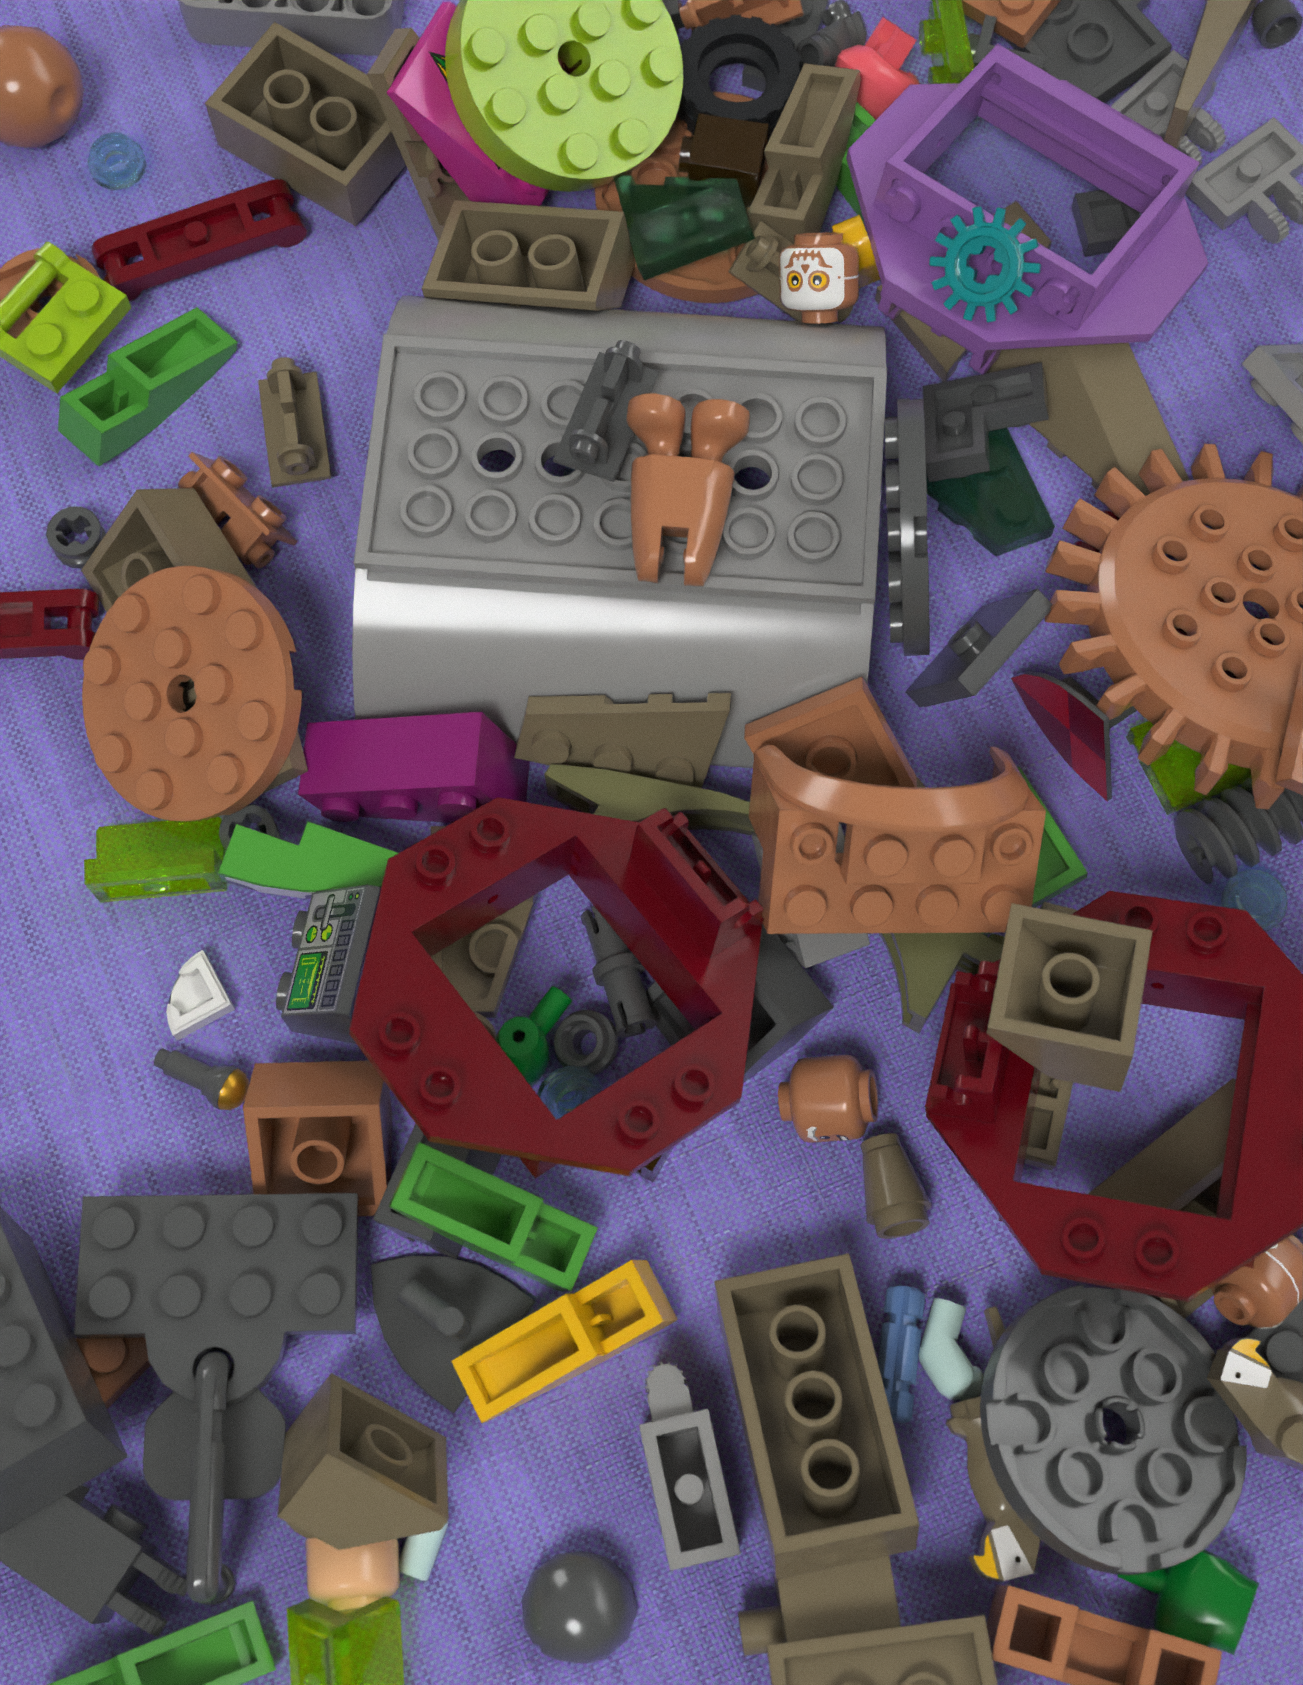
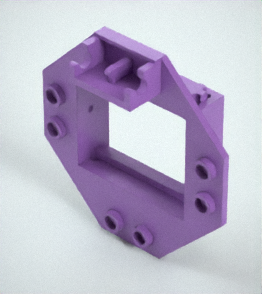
[846,44,1209,375]

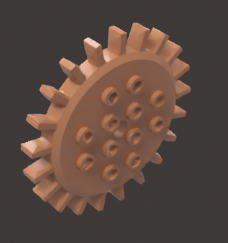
[1045,444,1303,810]

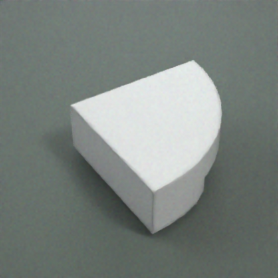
[166,950,235,1041]

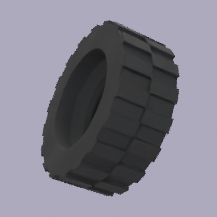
[677,15,802,144]

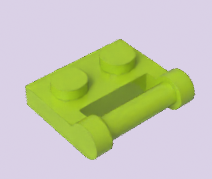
[0,242,132,394]

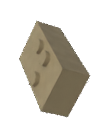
[714,1253,919,1579]

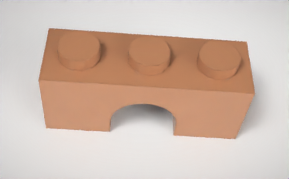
[987,1585,1223,1685]

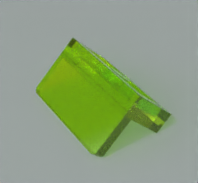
[84,817,227,903]
[286,1596,404,1685]

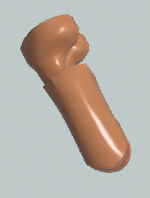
[626,393,750,587]

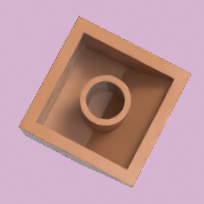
[243,1060,392,1216]

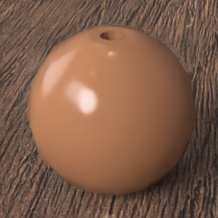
[0,25,84,148]

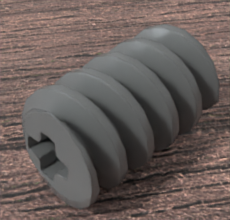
[1175,776,1303,885]

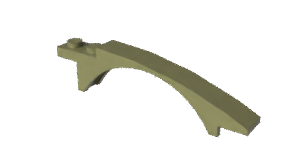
[544,764,1005,1034]

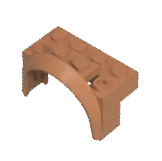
[749,745,1046,934]

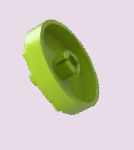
[445,0,683,192]

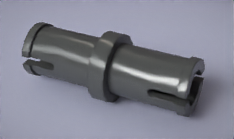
[581,906,657,1037]

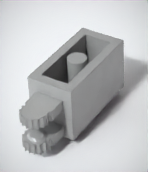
[639,1362,741,1571]

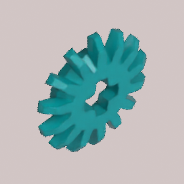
[929,206,1041,322]

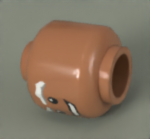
[778,1055,879,1143]

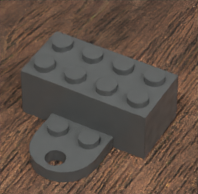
[0,1207,128,1534]

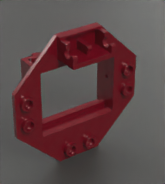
[349,797,764,1179]
[925,891,1303,1302]

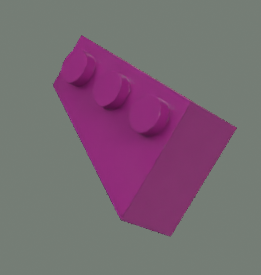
[298,712,530,823]

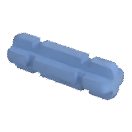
[878,1285,925,1423]

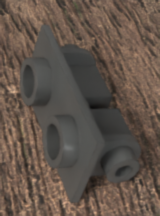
[553,340,659,482]

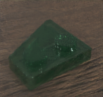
[614,175,755,280]
[926,428,1055,556]

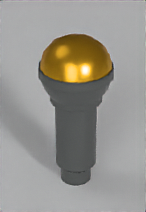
[154,1048,249,1110]

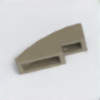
[748,63,861,244]

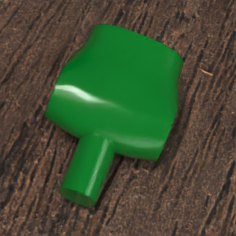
[495,986,572,1087]
[1118,1550,1259,1655]

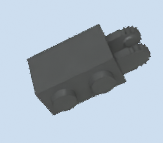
[0,1483,187,1637]

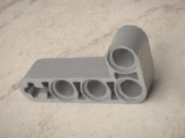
[178,0,405,56]

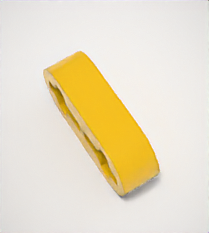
[831,214,881,288]

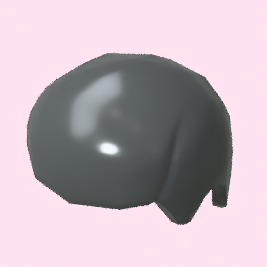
[521,1551,637,1664]

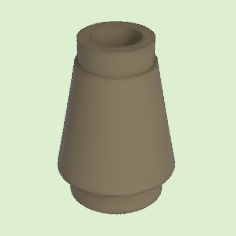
[860,1133,932,1239]

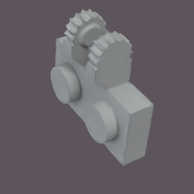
[1110,50,1226,167]
[1186,117,1303,244]

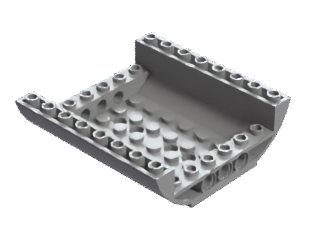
[352,296,887,768]

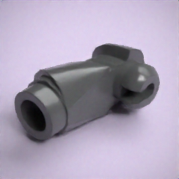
[796,0,867,68]

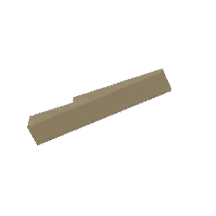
[1163,0,1260,149]

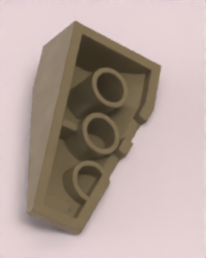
[985,343,1189,496]

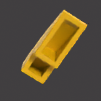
[451,1260,678,1423]

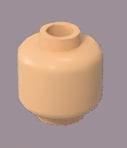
[305,1538,400,1617]

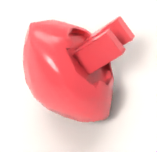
[835,17,919,120]

